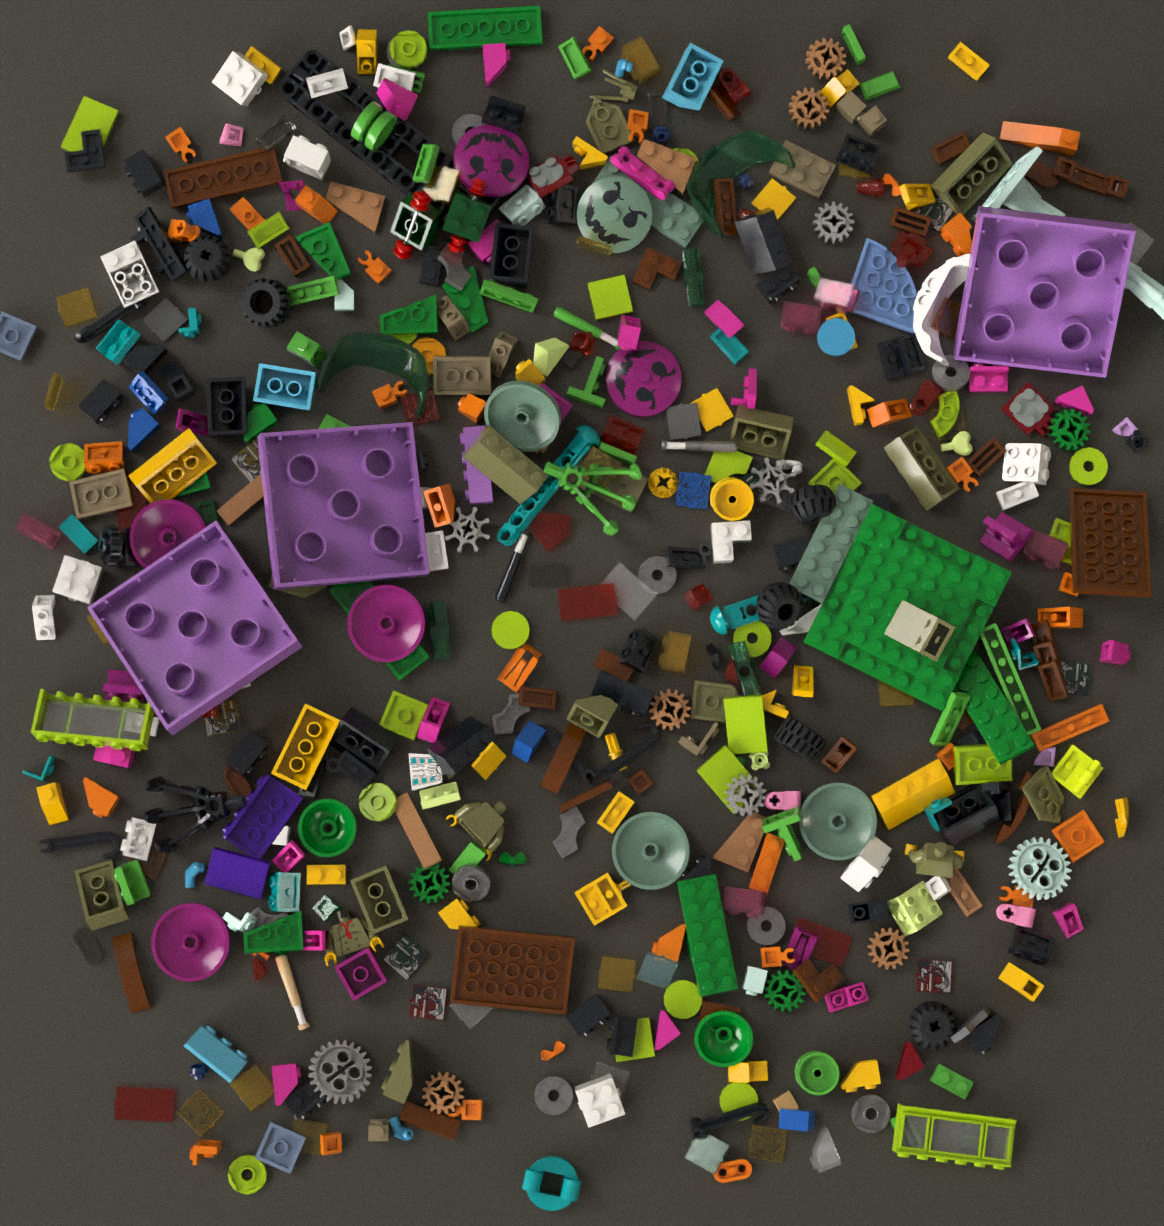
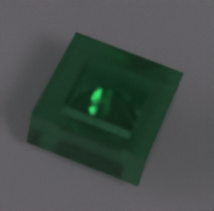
[312,894,340,922]

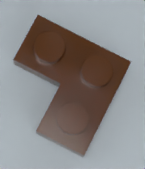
[632,248,682,290]
[792,958,845,1002]

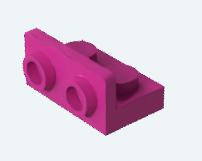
[968,363,1009,392]

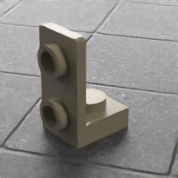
[437,296,471,341]
[489,331,518,378]
[678,721,719,756]

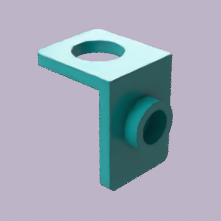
[1009,639,1039,670]
[22,756,55,781]
[924,797,953,832]

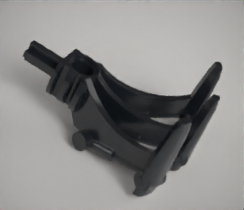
[144,776,246,853]

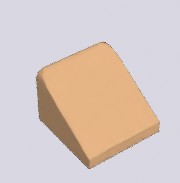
[772,1090,799,1113]

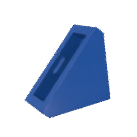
[511,720,547,763]
[779,1108,815,1132]

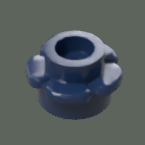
[652,125,671,144]
[738,172,754,190]
[189,1063,208,1079]

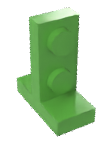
[567,356,606,409]
[762,806,803,861]

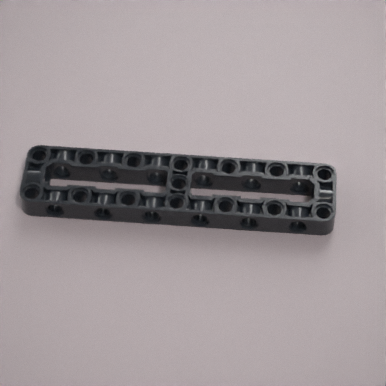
[279,49,499,240]

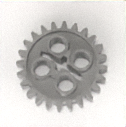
[308,1040,372,1104]

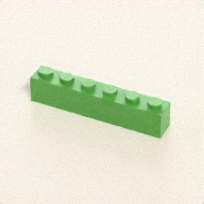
[980,623,1041,735]

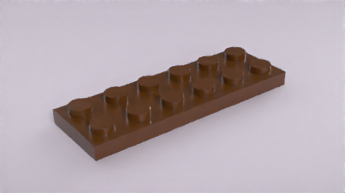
[163,145,283,209]

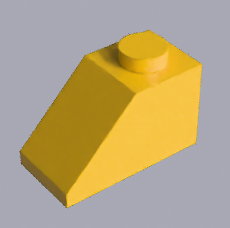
[36,782,69,825]

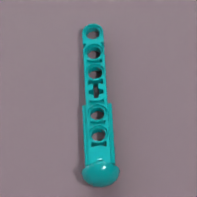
[497,425,600,546]
[710,595,811,635]

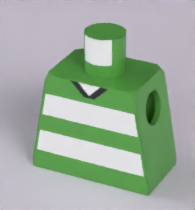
[286,331,326,369]

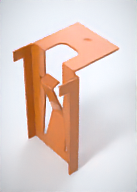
[497,643,542,694]

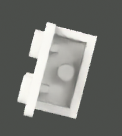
[1002,443,1051,485]

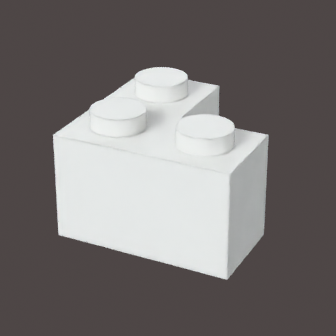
[711,521,751,564]
[840,836,892,892]

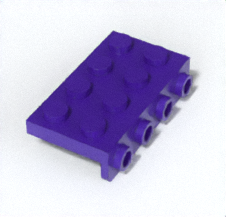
[222,774,304,859]

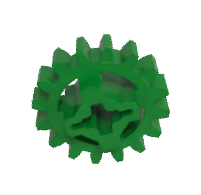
[1048,409,1091,451]
[408,863,451,904]
[763,970,806,1012]

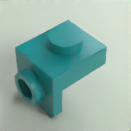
[179,308,202,338]

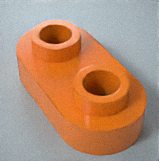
[713,1158,752,1183]

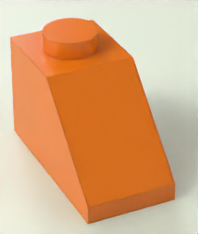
[295,185,338,224]
[457,393,486,425]
[867,399,912,427]
[423,483,455,528]
[1038,607,1083,629]
[83,777,121,818]
[651,924,686,963]

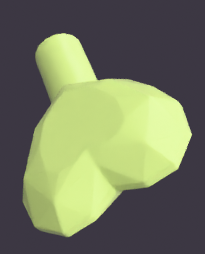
[233,248,265,272]
[940,431,973,456]

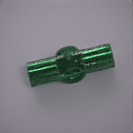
[682,248,705,308]
[429,601,452,661]
[729,640,763,696]

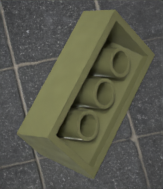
[931,133,1013,215]
[462,426,549,504]
[884,426,960,511]

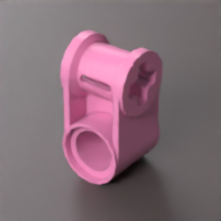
[763,791,801,811]
[996,904,1036,928]

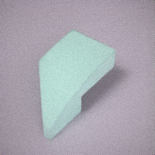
[335,279,354,311]

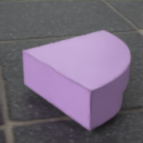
[1112,417,1138,437]
[1034,747,1056,767]

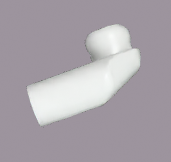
[776,460,803,474]

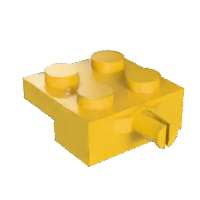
[574,872,631,926]

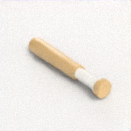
[275,954,310,1030]

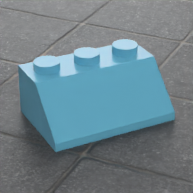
[662,43,724,110]
[253,363,318,411]
[184,1025,249,1083]

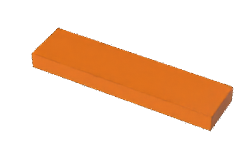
[1031,704,1110,752]

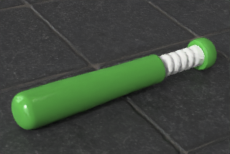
[554,307,620,350]

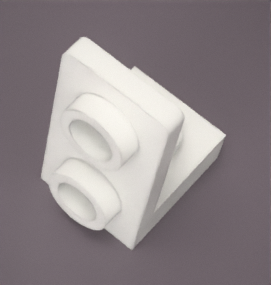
[32,595,56,640]

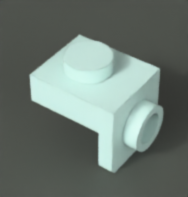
[223,912,258,933]

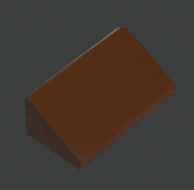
[707,86,741,123]

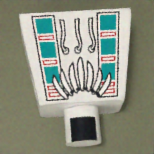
[409,753,446,791]

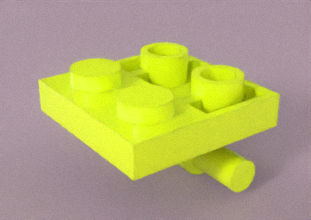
[1051,745,1104,799]

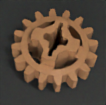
[805,38,846,80]
[788,87,829,129]
[649,689,691,731]
[867,927,910,970]
[422,1072,465,1115]

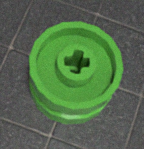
[351,101,397,151]
[794,1050,840,1095]

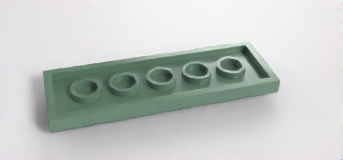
[592,156,706,249]
[789,484,873,604]

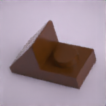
[821,735,858,774]

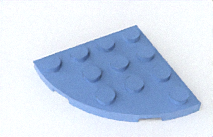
[842,238,917,334]

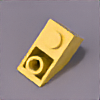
[356,29,377,74]
[515,359,546,386]
[438,898,481,930]
[998,962,1044,1002]
[840,1059,881,1092]

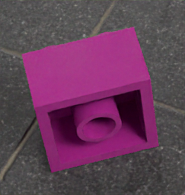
[334,947,389,1001]

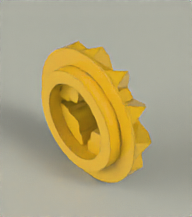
[648,467,679,498]

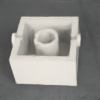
[212,51,269,106]
[283,135,331,181]
[52,555,103,605]
[574,1074,625,1128]

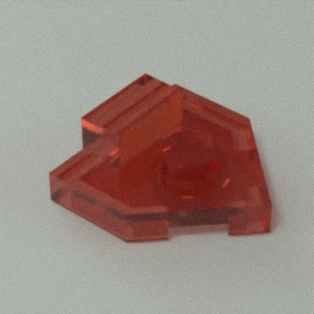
[891,230,933,268]
[531,513,570,552]

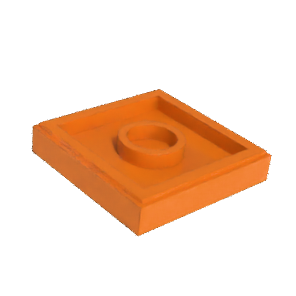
[1051,809,1105,863]

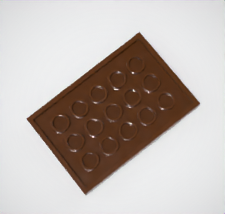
[1069,488,1152,598]
[450,925,575,1015]

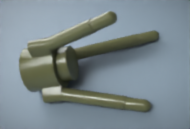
[590,69,637,102]

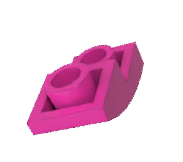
[704,300,744,339]
[824,982,869,1012]

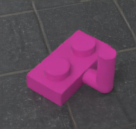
[731,368,757,409]

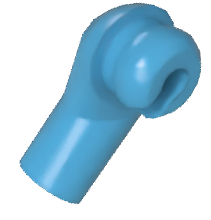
[615,58,633,77]
[185,862,205,888]
[389,1116,414,1141]

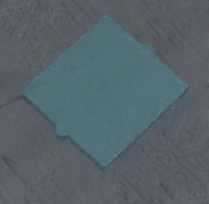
[637,952,678,989]

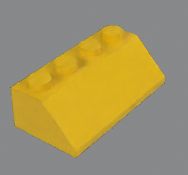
[129,428,217,503]
[271,704,340,790]
[869,759,955,831]

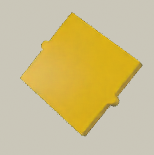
[751,178,796,220]
[690,388,734,432]
[471,742,506,780]

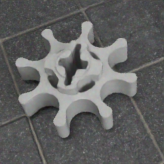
[750,457,796,505]
[445,507,490,553]

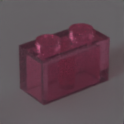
[813,278,861,313]
[780,301,822,335]
[14,513,61,550]
[1024,529,1069,569]
[722,886,767,918]

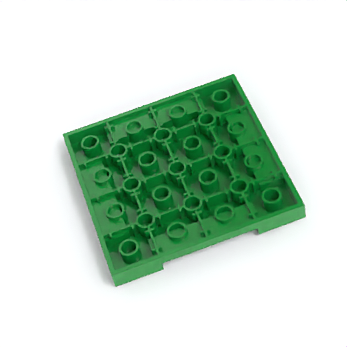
[803,504,1012,711]

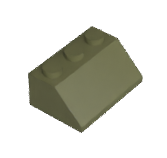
[729,405,794,460]
[350,865,409,934]

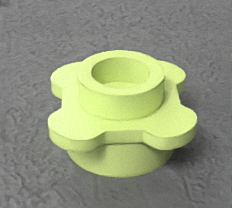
[750,752,770,771]

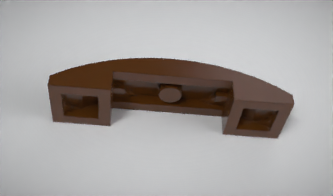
[1053,156,1130,199]
[540,722,587,794]
[993,772,1031,844]
[112,932,151,1013]

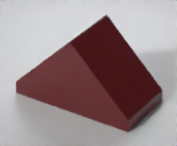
[895,1040,925,1081]

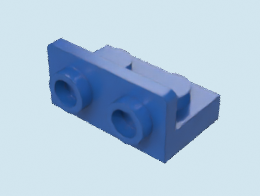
[129,371,168,415]

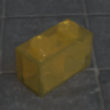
[620,36,660,84]
[658,631,691,674]

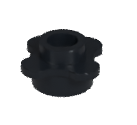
[1125,430,1148,453]

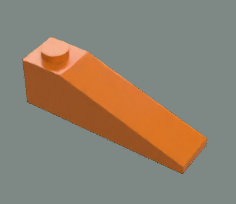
[999,121,1081,156]

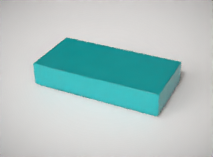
[710,328,749,365]
[59,514,99,555]

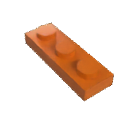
[748,833,785,894]

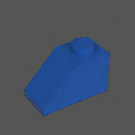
[186,199,223,239]
[128,408,161,453]

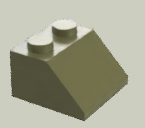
[566,695,618,738]

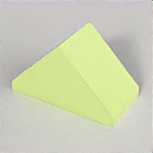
[533,337,569,377]

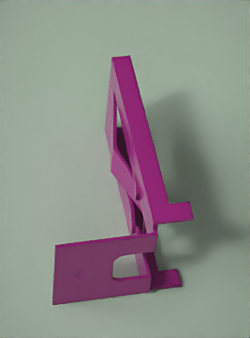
[278,178,306,211]
[782,925,818,970]

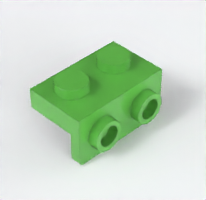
[114,859,151,906]

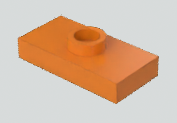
[229,197,265,231]

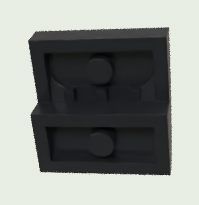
[876,333,926,380]

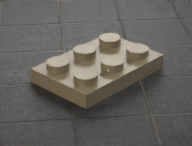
[768,140,836,200]
[433,356,491,395]
[69,469,134,520]

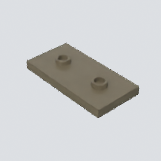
[567,449,648,513]

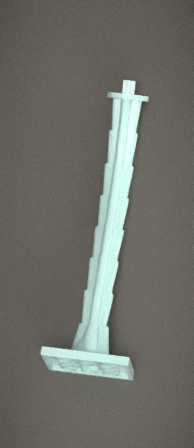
[972,146,1164,320]

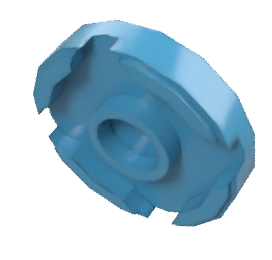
[817,318,855,357]

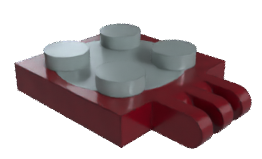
[526,155,580,198]
[1001,382,1055,438]

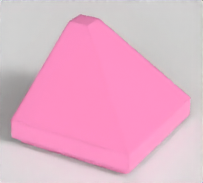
[219,123,244,146]

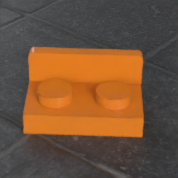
[84,441,125,474]
[190,1139,222,1165]

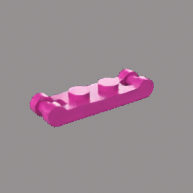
[610,146,675,200]

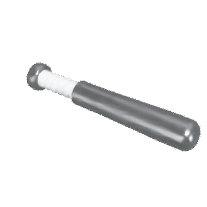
[661,440,738,453]

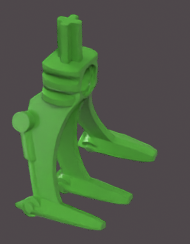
[543,462,642,536]

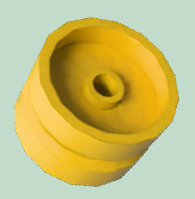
[709,477,754,521]

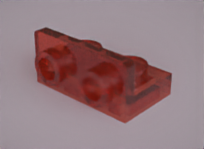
[600,415,646,455]

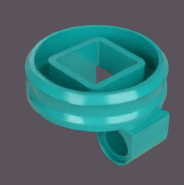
[522,1156,582,1211]

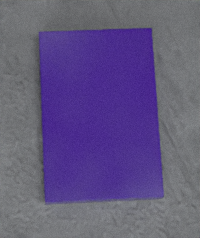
[205,847,270,899]

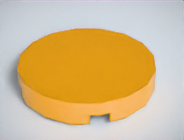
[408,337,446,376]

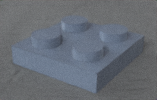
[0,311,38,362]
[255,1121,307,1174]

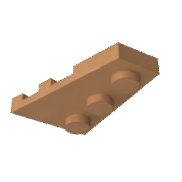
[637,139,696,195]
[326,181,386,234]
[712,812,767,872]

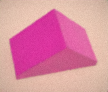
[1054,385,1094,416]
[272,840,307,873]
[1052,903,1084,939]
[303,930,327,950]
[654,1010,681,1050]

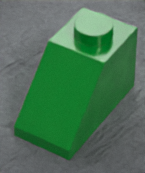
[243,402,279,444]

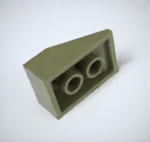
[74,859,129,931]

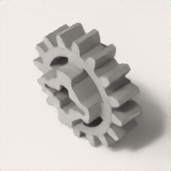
[812,201,854,244]
[724,773,767,816]

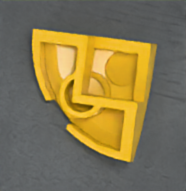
[1115,797,1129,838]

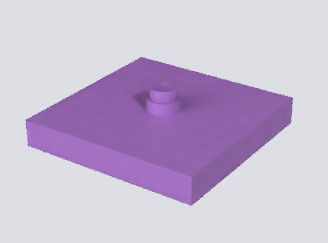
[953,206,1136,378]
[257,422,430,590]
[87,521,302,735]

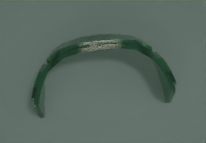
[687,130,796,238]
[318,332,429,420]

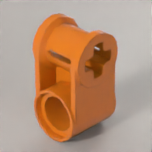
[167,219,200,243]

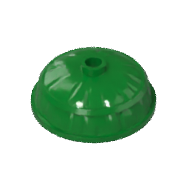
[298,799,357,857]
[694,1010,753,1067]

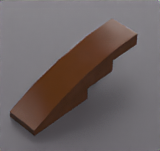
[1031,619,1068,701]

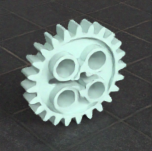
[1008,837,1072,900]

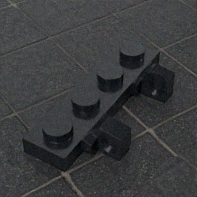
[131,207,188,281]

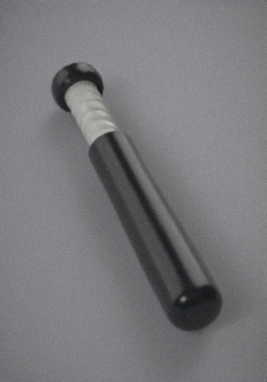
[495,530,531,603]

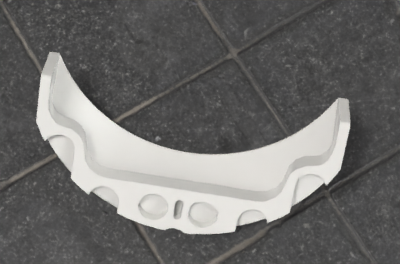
[913,254,970,367]

